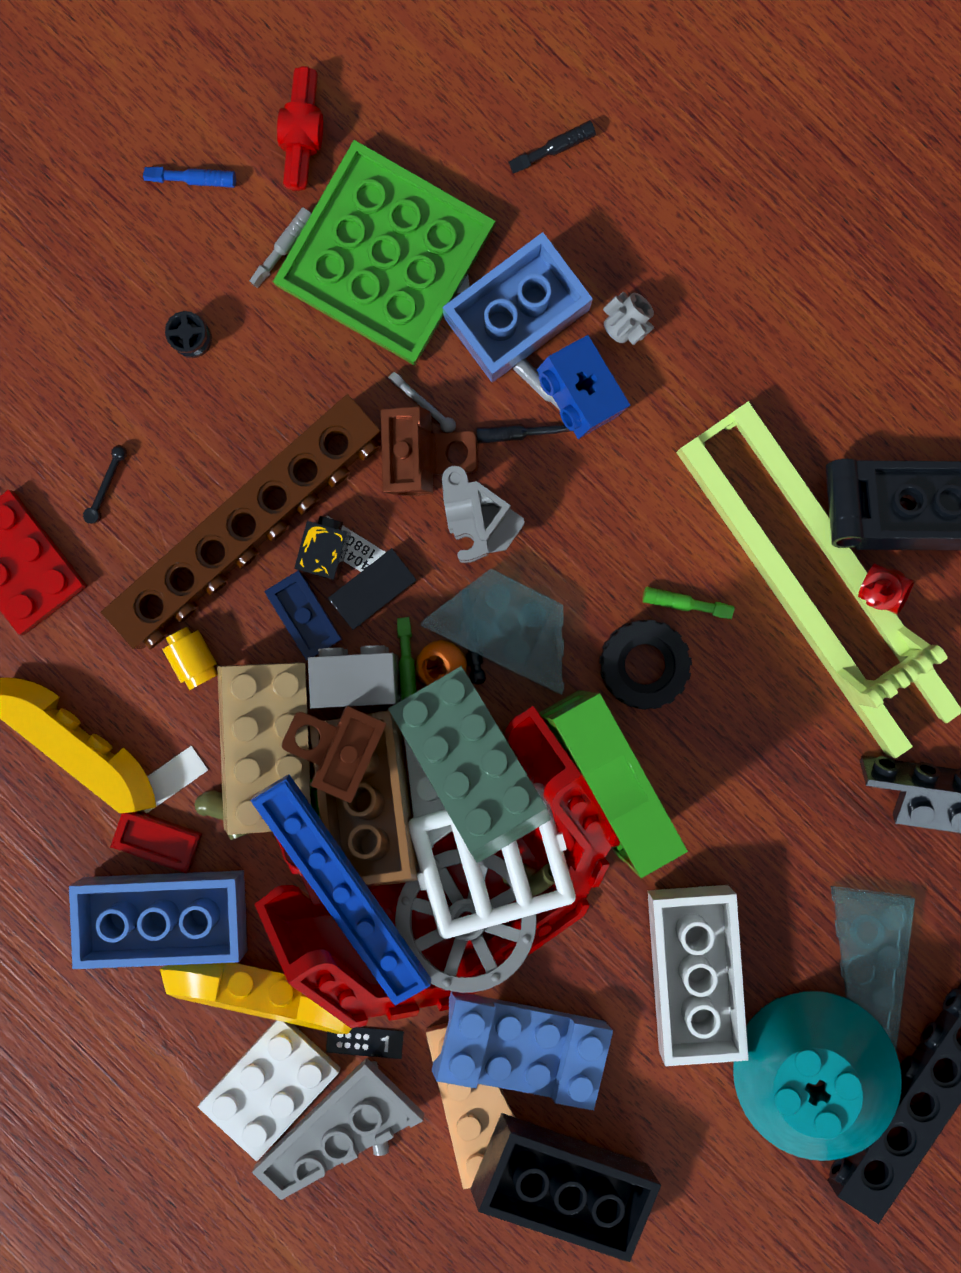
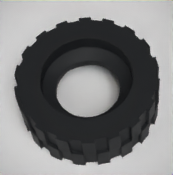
[599,620,692,710]

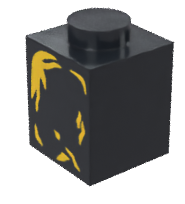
[294,516,351,580]

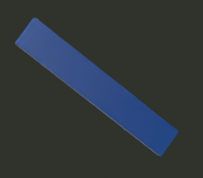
[250,774,432,1006]

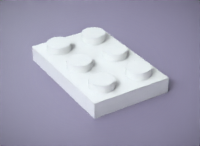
[198,1020,340,1162]

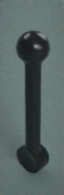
[83,445,127,524]

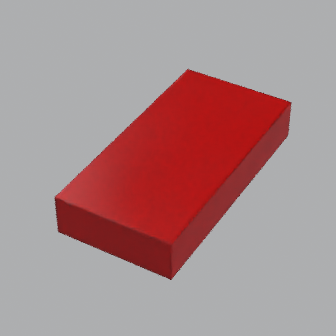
[110,811,203,874]

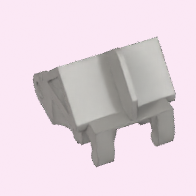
[442,466,525,563]

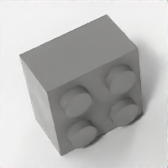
[308,645,400,708]

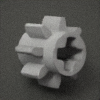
[603,292,654,345]

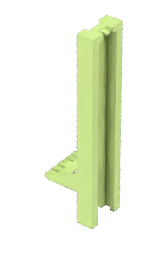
[676,401,961,758]

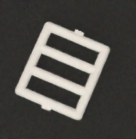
[408,783,576,939]

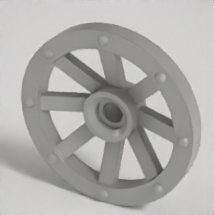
[395,849,537,993]

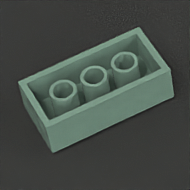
[388,666,551,863]

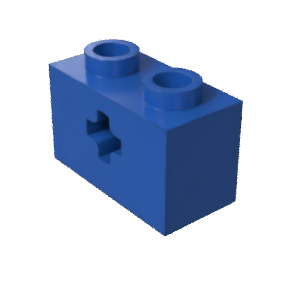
[537,335,631,439]

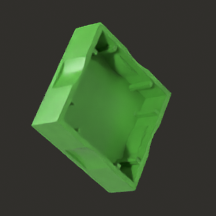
[539,690,688,878]

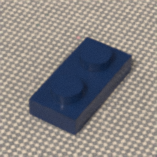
[264,570,343,661]

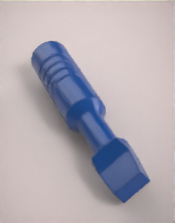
[143,167,236,188]

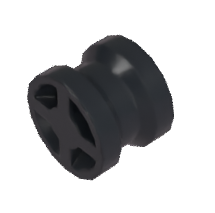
[165,311,212,358]

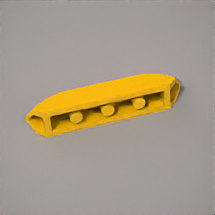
[0,678,156,814]
[160,963,352,1034]

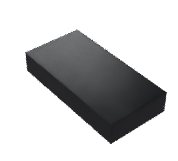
[328,548,417,630]

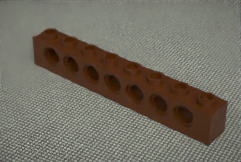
[101,394,381,650]

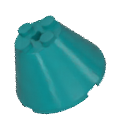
[733,991,901,1161]

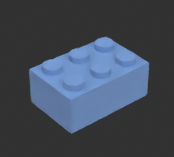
[442,232,593,383]

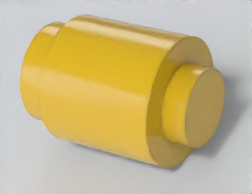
[162,627,218,690]

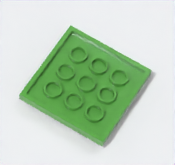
[273,140,496,366]

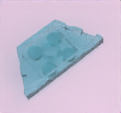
[420,569,564,695]

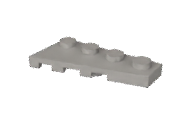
[252,1058,425,1200]

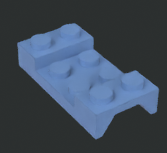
[432,991,613,1111]

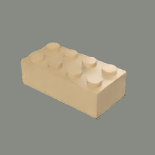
[217,662,311,835]

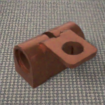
[381,407,478,496]
[282,706,387,803]

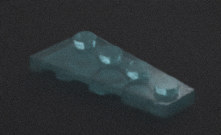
[831,886,915,1051]

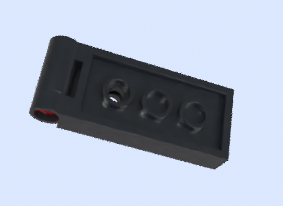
[825,459,961,550]

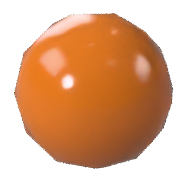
[415,640,467,686]

